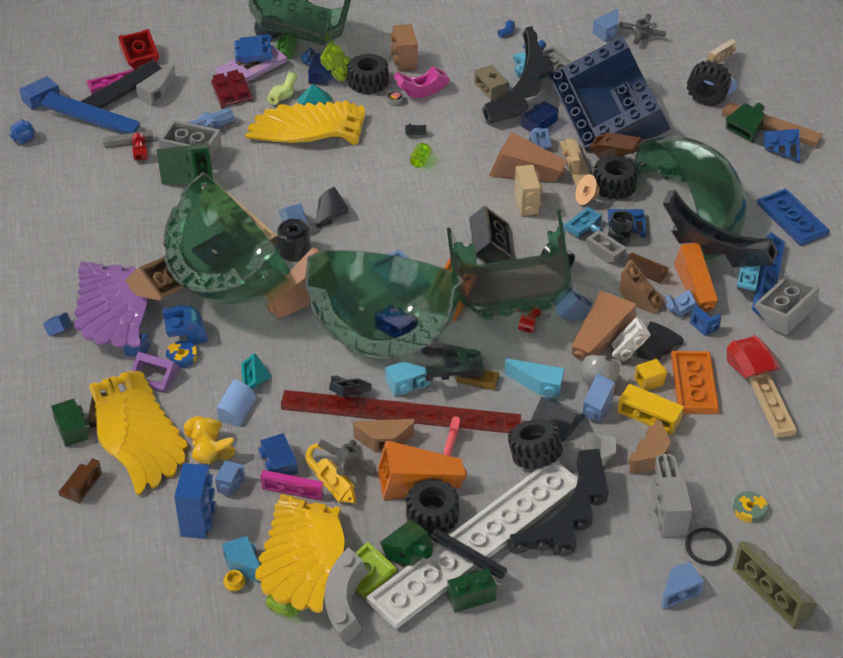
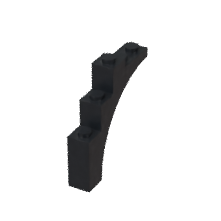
[482,26,554,124]
[663,190,778,268]
[508,449,609,556]

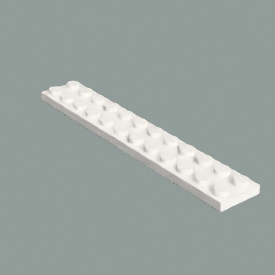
[366,461,577,629]

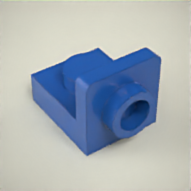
[690,307,722,336]

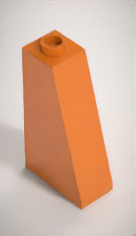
[674,243,718,312]

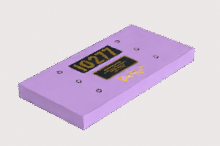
[215,43,287,82]

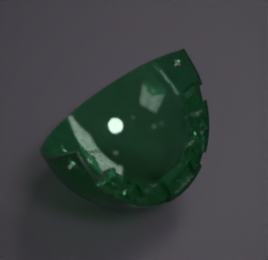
[634,136,747,260]
[163,172,291,304]
[305,250,463,359]

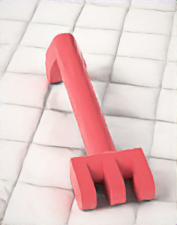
[443,417,460,456]

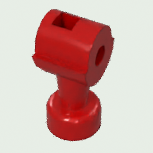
[132,133,148,161]
[518,301,543,334]

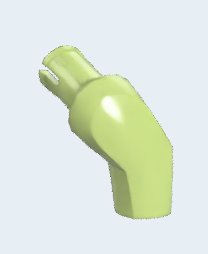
[267,71,298,105]

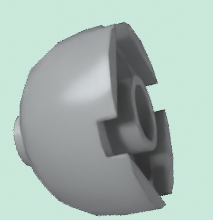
[580,355,620,387]

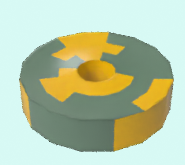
[733,491,768,523]

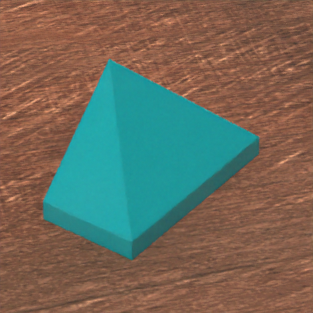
[297,84,332,106]
[241,353,272,390]

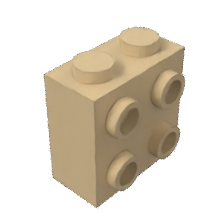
[514,165,543,216]

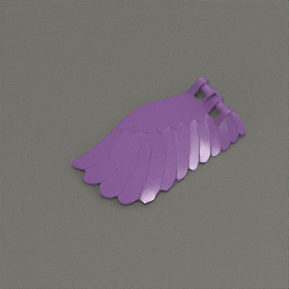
[74,261,148,348]

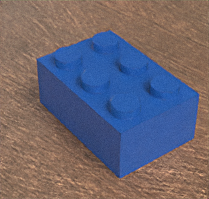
[174,463,217,539]

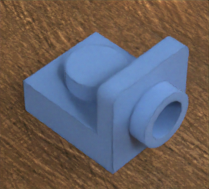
[528,128,552,150]
[666,289,699,318]

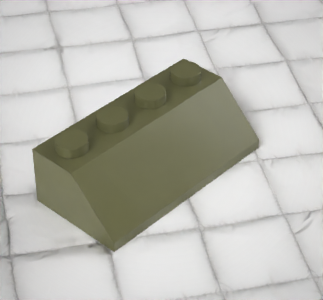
[733,541,817,629]

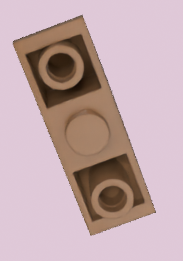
[619,260,665,314]
[353,419,414,452]
[628,419,671,475]

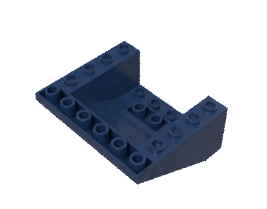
[549,36,671,152]

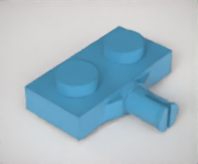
[565,207,603,238]

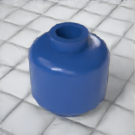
[9,119,36,145]

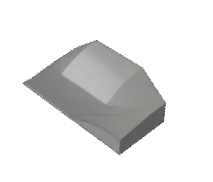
[586,230,626,263]
[584,432,616,468]

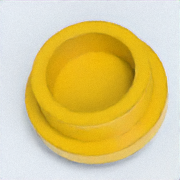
[223,570,245,591]

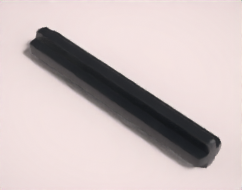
[431,529,507,579]

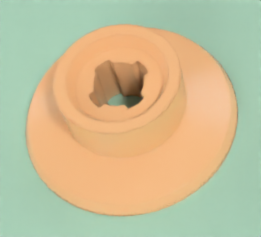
[575,174,600,205]

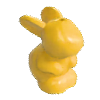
[183,416,235,465]

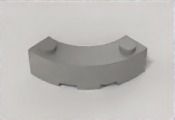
[325,547,368,645]

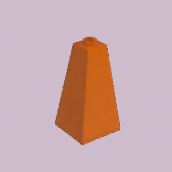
[377,441,467,500]

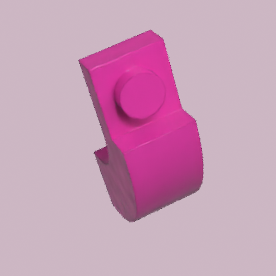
[394,66,450,98]

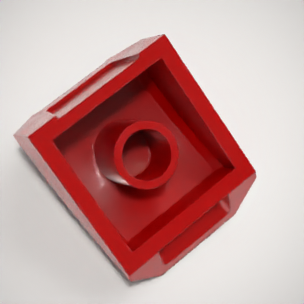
[118,29,159,69]
[727,334,781,378]

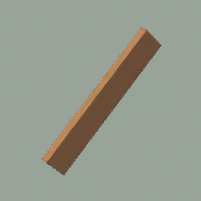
[721,102,823,147]

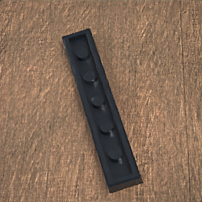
[80,60,162,108]

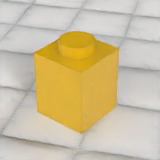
[634,359,667,391]

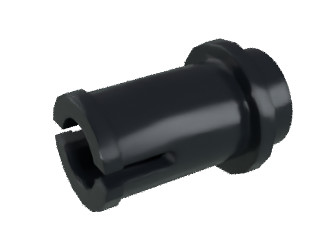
[405,123,427,137]

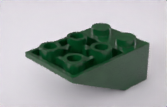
[156,143,214,184]

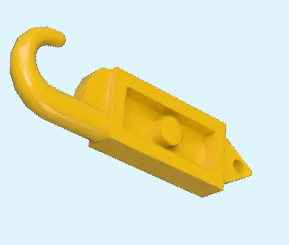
[305,443,357,504]

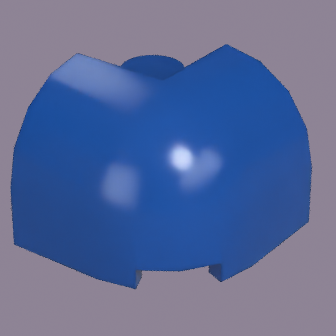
[162,305,208,344]

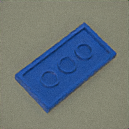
[757,188,830,246]

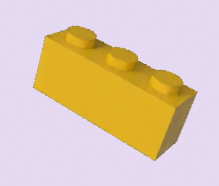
[617,384,684,435]

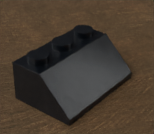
[469,206,515,263]

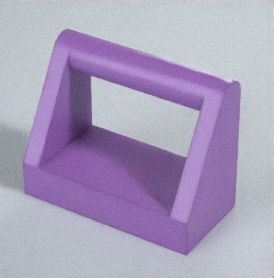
[131,352,180,392]

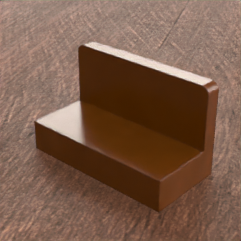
[628,252,669,284]
[58,458,102,504]

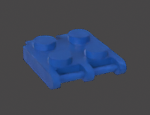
[234,35,274,63]

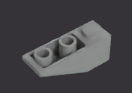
[136,63,176,106]

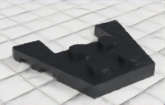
[421,339,484,381]

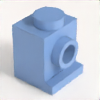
[215,460,246,496]

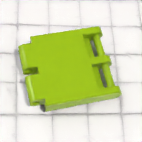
[320,40,351,82]

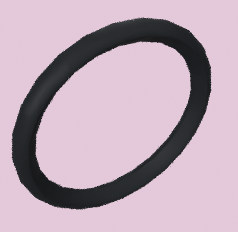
[685,527,731,565]

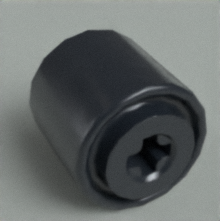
[277,219,311,262]

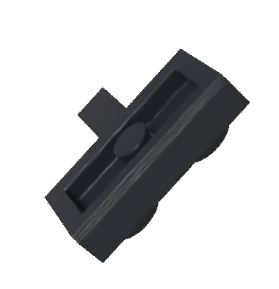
[329,375,372,398]

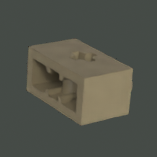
[474,65,509,101]

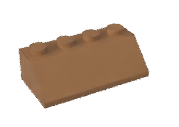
[125,250,202,300]

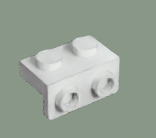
[611,317,650,361]

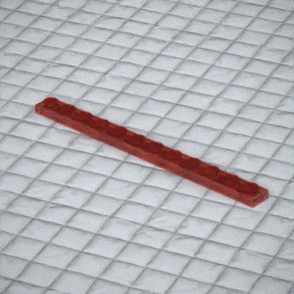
[281,390,522,433]

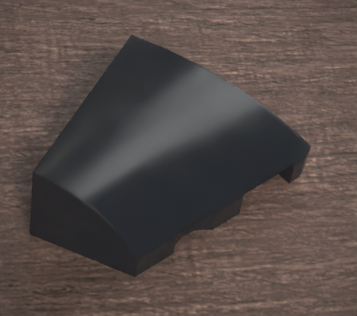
[316,186,348,228]
[637,321,684,361]

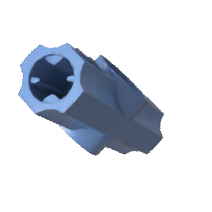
[188,107,235,129]

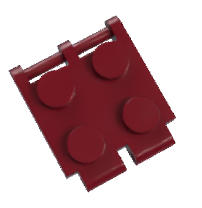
[211,69,253,108]

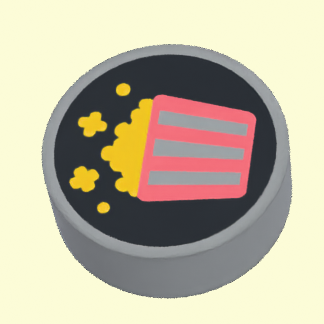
[387,91,403,106]

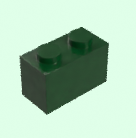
[51,398,90,447]
[447,568,497,613]

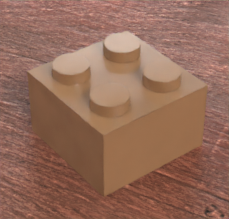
[390,24,418,71]

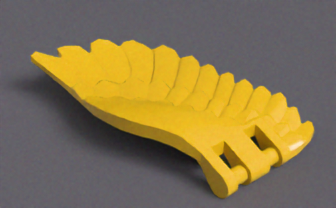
[245,100,365,145]
[89,371,188,495]
[255,494,345,613]

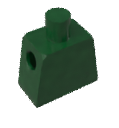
[726,103,765,143]
[380,520,433,566]

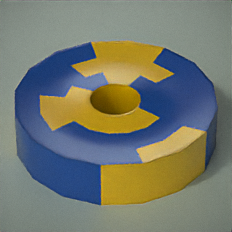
[166,341,197,368]

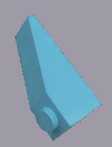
[505,358,564,398]

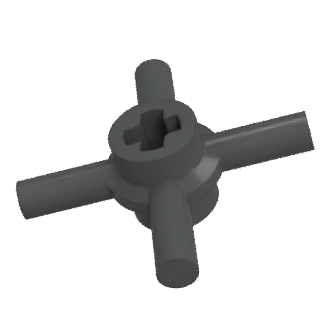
[619,13,666,45]
[318,439,376,476]

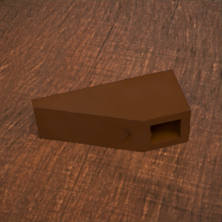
[589,132,642,160]

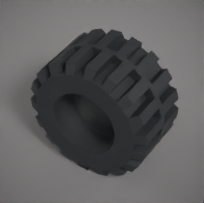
[347,53,389,94]
[686,60,732,106]
[593,155,638,200]
[508,419,563,469]
[406,478,459,536]

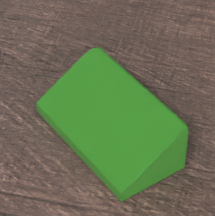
[276,32,297,59]

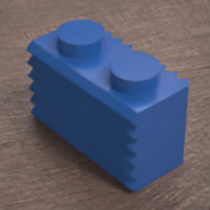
[19,76,60,110]
[258,433,298,476]

